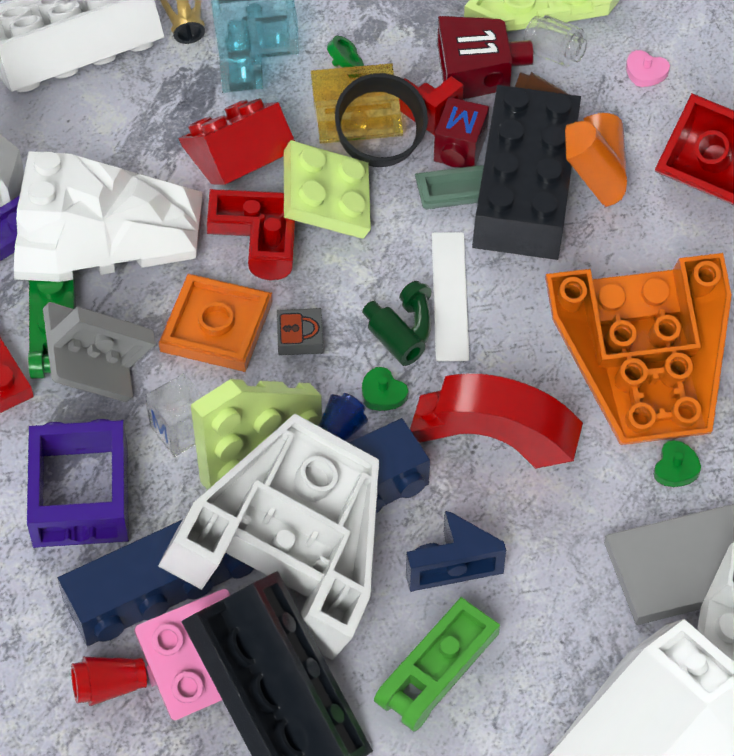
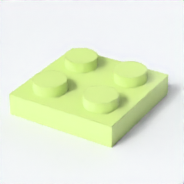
[284,140,371,239]

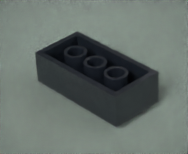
[472,85,581,260]

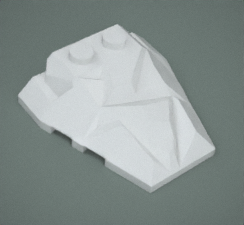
[14,151,203,282]

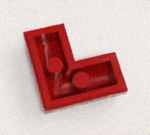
[207,189,295,280]

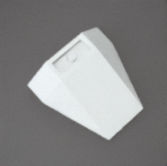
[548,619,734,756]

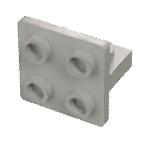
[43,302,156,402]

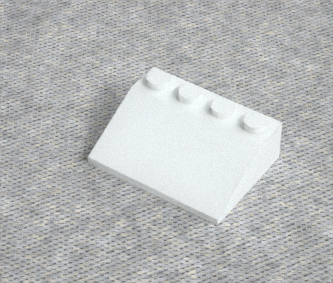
[0,0,164,92]

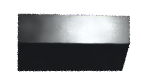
[181,571,373,756]

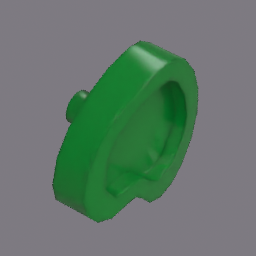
[327,35,364,74]
[362,367,408,411]
[653,440,701,487]

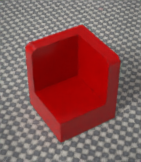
[398,76,464,135]

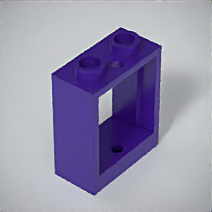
[27,419,129,548]

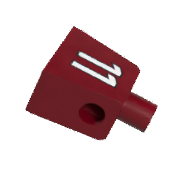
[437,16,534,99]

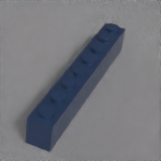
[57,418,430,647]

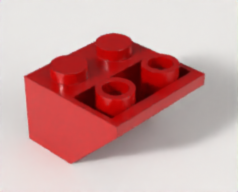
[178,98,295,185]

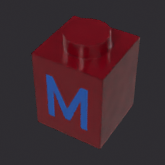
[434,97,489,168]

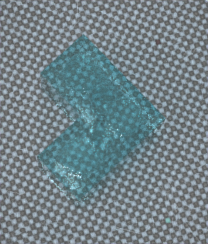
[211,0,299,93]

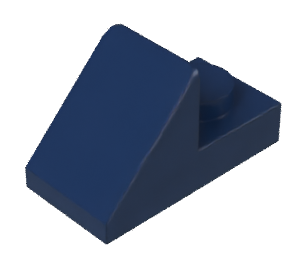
[406,511,506,592]

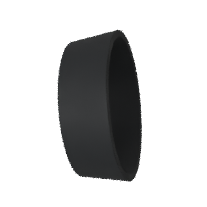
[335,73,428,167]

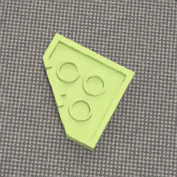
[464,0,620,32]
[191,379,322,490]

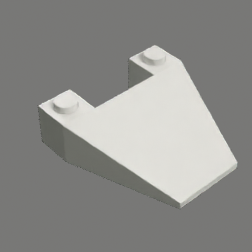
[158,414,379,660]

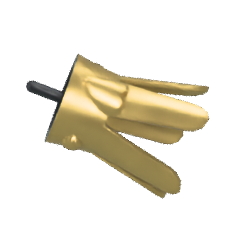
[160,0,205,44]

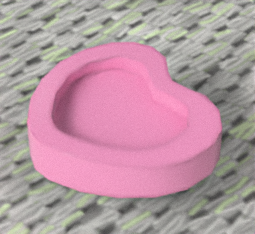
[626,50,670,87]

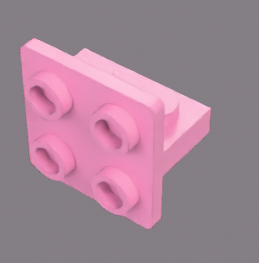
[134,589,230,720]

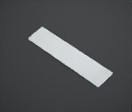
[432,232,469,361]

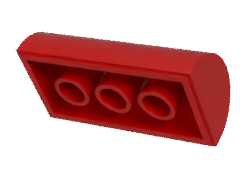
[655,93,734,205]

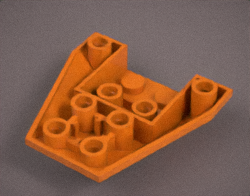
[545,253,732,445]

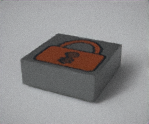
[277,308,323,355]

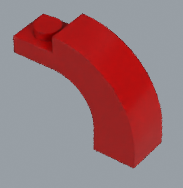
[410,373,583,469]

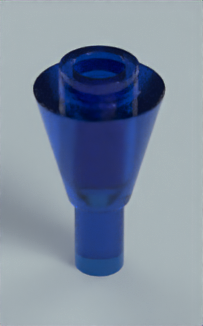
[319,393,368,441]

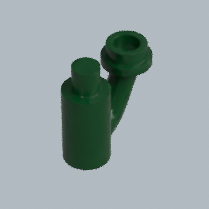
[362,281,432,366]

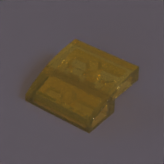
[310,63,403,144]

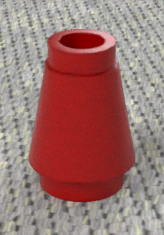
[71,656,147,707]

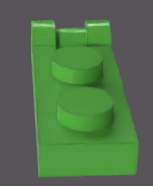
[374,597,500,732]

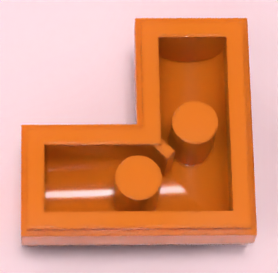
[565,113,627,207]

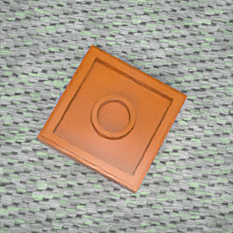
[159,274,272,372]

